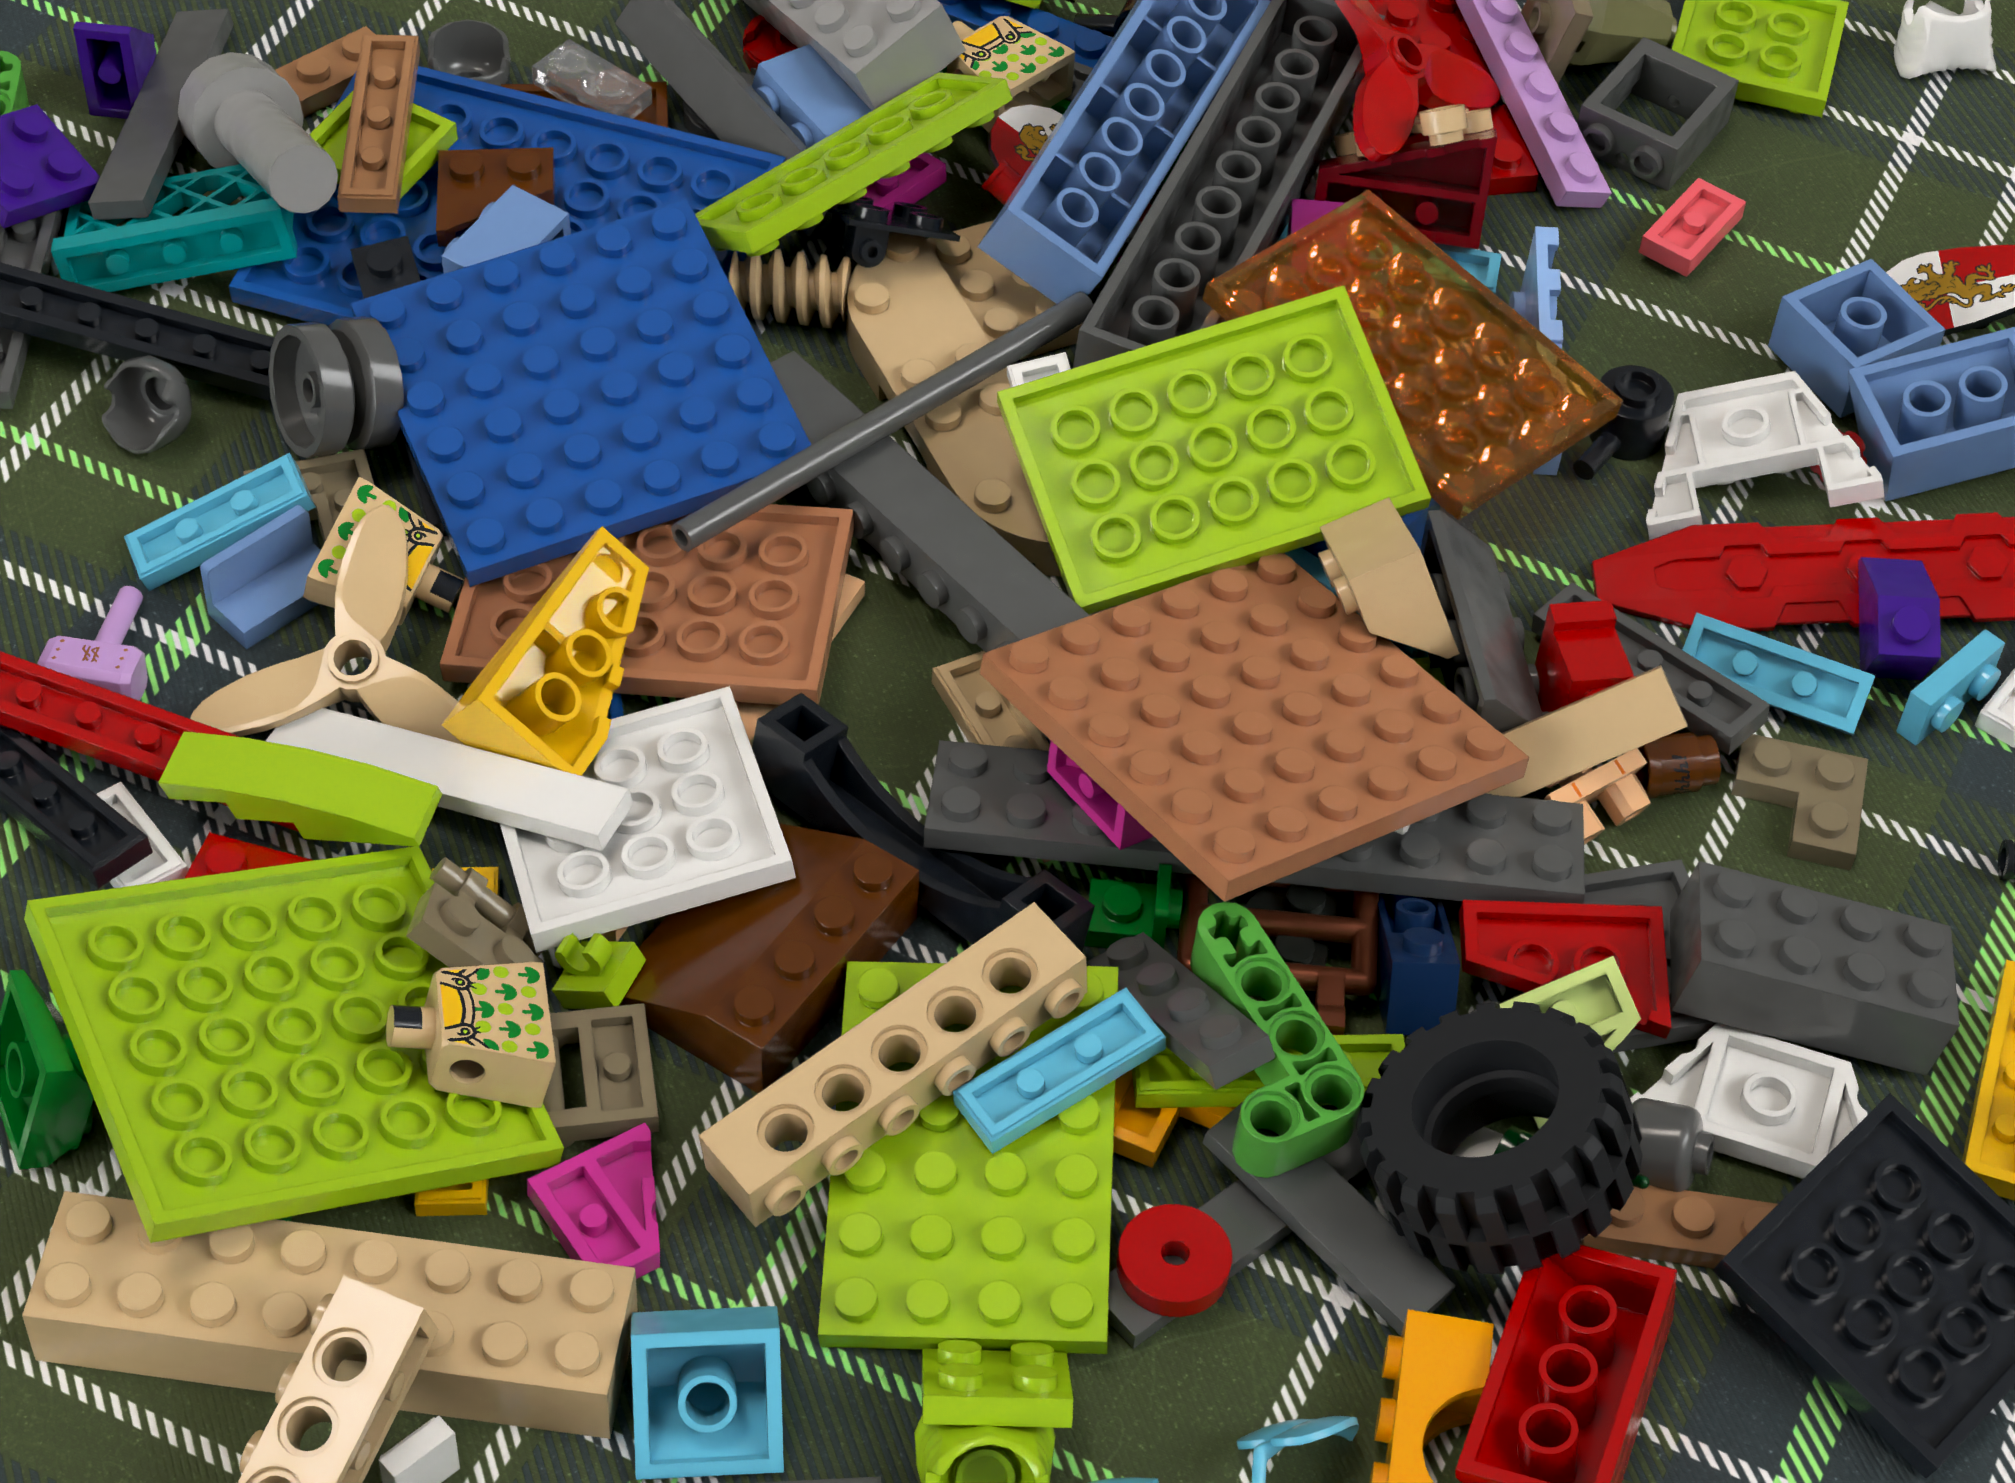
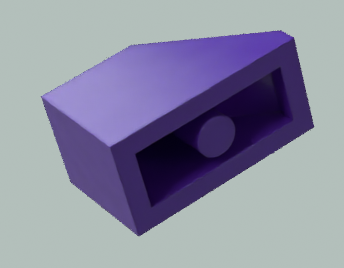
[73,21,157,119]
[1858,557,1941,680]

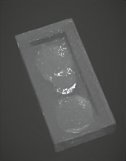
[532,39,652,119]

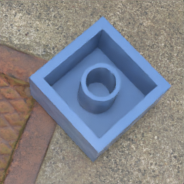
[1768,259,1946,418]

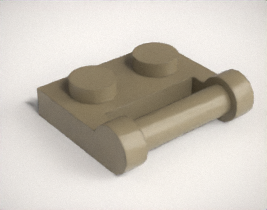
[543,1003,659,1149]

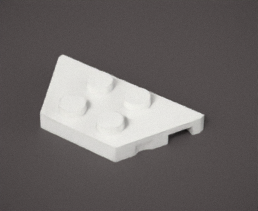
[1630,1023,1867,1179]

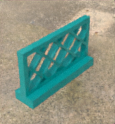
[51,164,298,292]

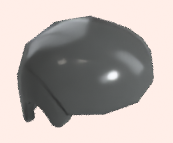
[428,19,511,86]
[102,355,192,454]

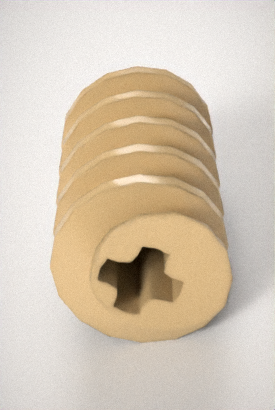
[729,249,851,328]

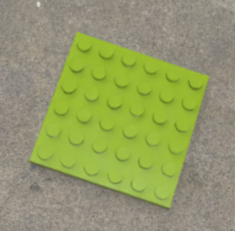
[24,847,564,1243]

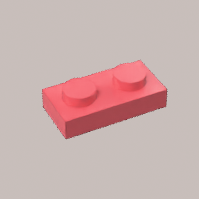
[1639,178,1746,277]

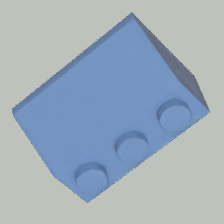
[1847,327,2015,501]

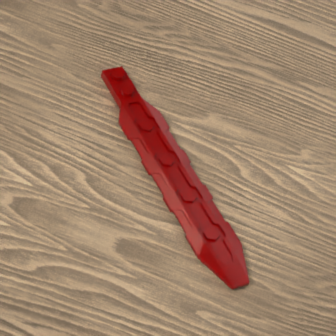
[1591,512,2015,632]

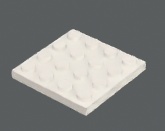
[500,686,796,953]

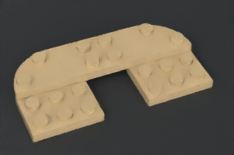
[846,220,1083,576]

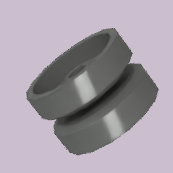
[268,316,404,458]

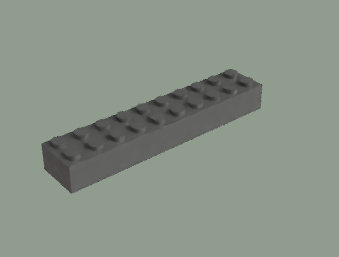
[1073,0,1385,368]

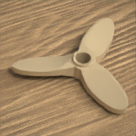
[190,504,464,745]

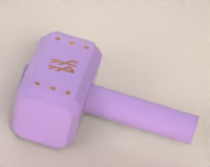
[37,586,148,701]

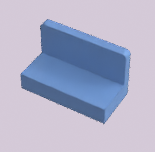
[200,505,321,650]

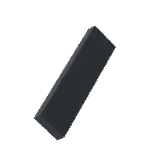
[0,725,153,889]

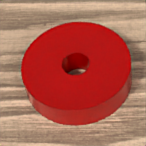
[1116,1204,1232,1317]

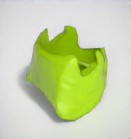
[914,1416,1055,1483]

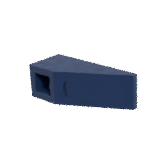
[1377,893,1460,1035]

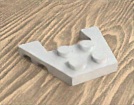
[1646,371,1885,540]

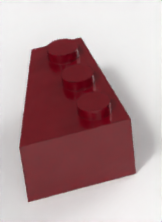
[1314,128,1497,249]

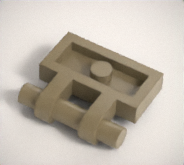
[406,857,543,967]

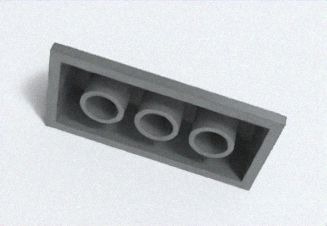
[1420,510,1549,733]

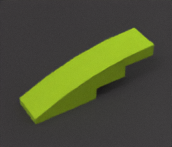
[158,731,442,847]

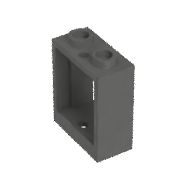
[1577,37,1739,191]

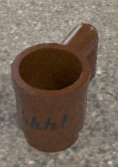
[1635,732,1721,799]

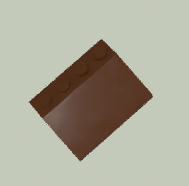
[619,823,919,1093]

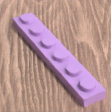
[1455,0,1612,208]

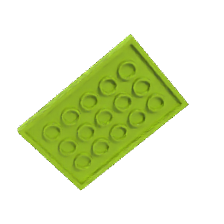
[997,285,1431,614]
[818,961,1119,1354]

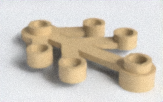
[1334,104,1493,157]

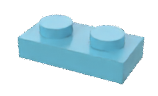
[1896,629,2005,746]

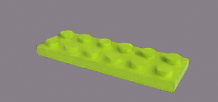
[695,72,1013,257]

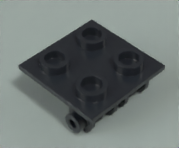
[827,196,960,268]

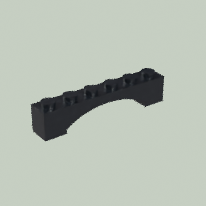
[752,693,1095,952]

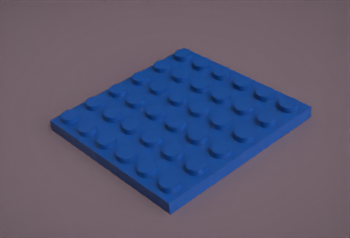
[350,198,811,587]

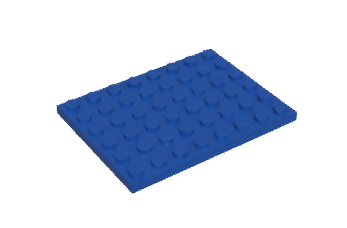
[229,66,786,326]

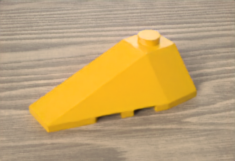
[442,526,649,776]

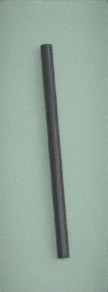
[671,292,1093,552]

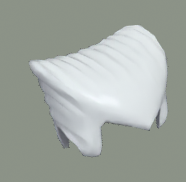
[1894,0,1996,79]

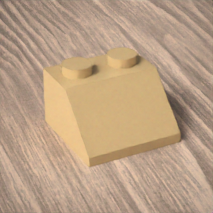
[1318,497,1460,659]

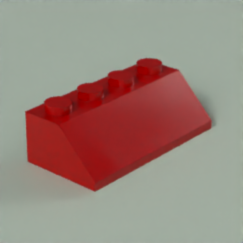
[1455,1245,1677,1483]

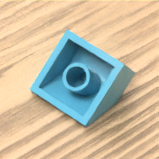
[631,1306,784,1480]

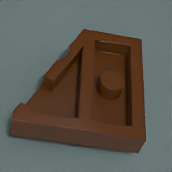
[436,147,555,247]

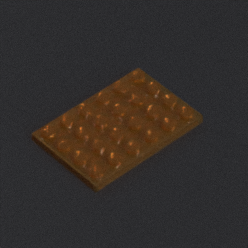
[1202,190,1623,520]

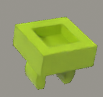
[552,933,646,1009]

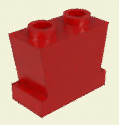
[1535,600,1634,713]

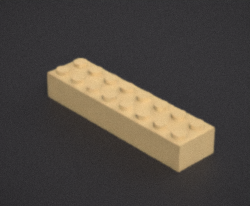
[22,1191,638,1439]

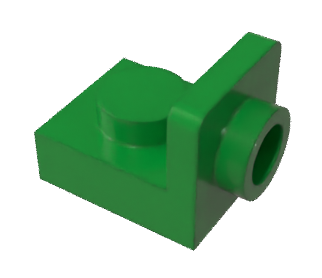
[1084,863,1183,949]

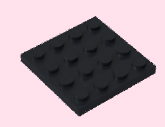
[1713,1093,2015,1478]

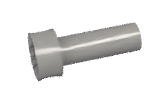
[178,52,338,213]

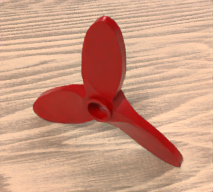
[1334,0,1501,162]

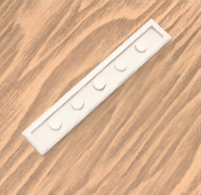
[266,708,633,851]

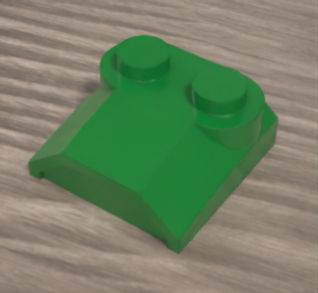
[0,969,94,1170]

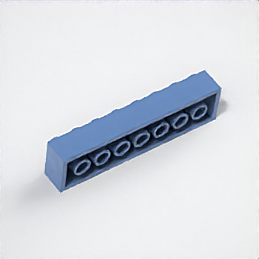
[977,0,1271,304]

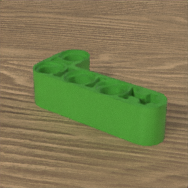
[1190,902,1364,1178]

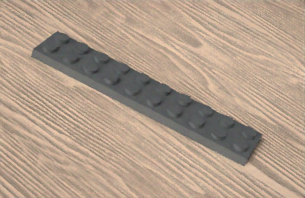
[924,740,1585,904]

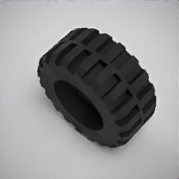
[1357,1001,1643,1274]

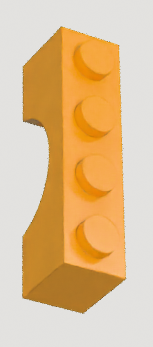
[1369,1309,1494,1483]

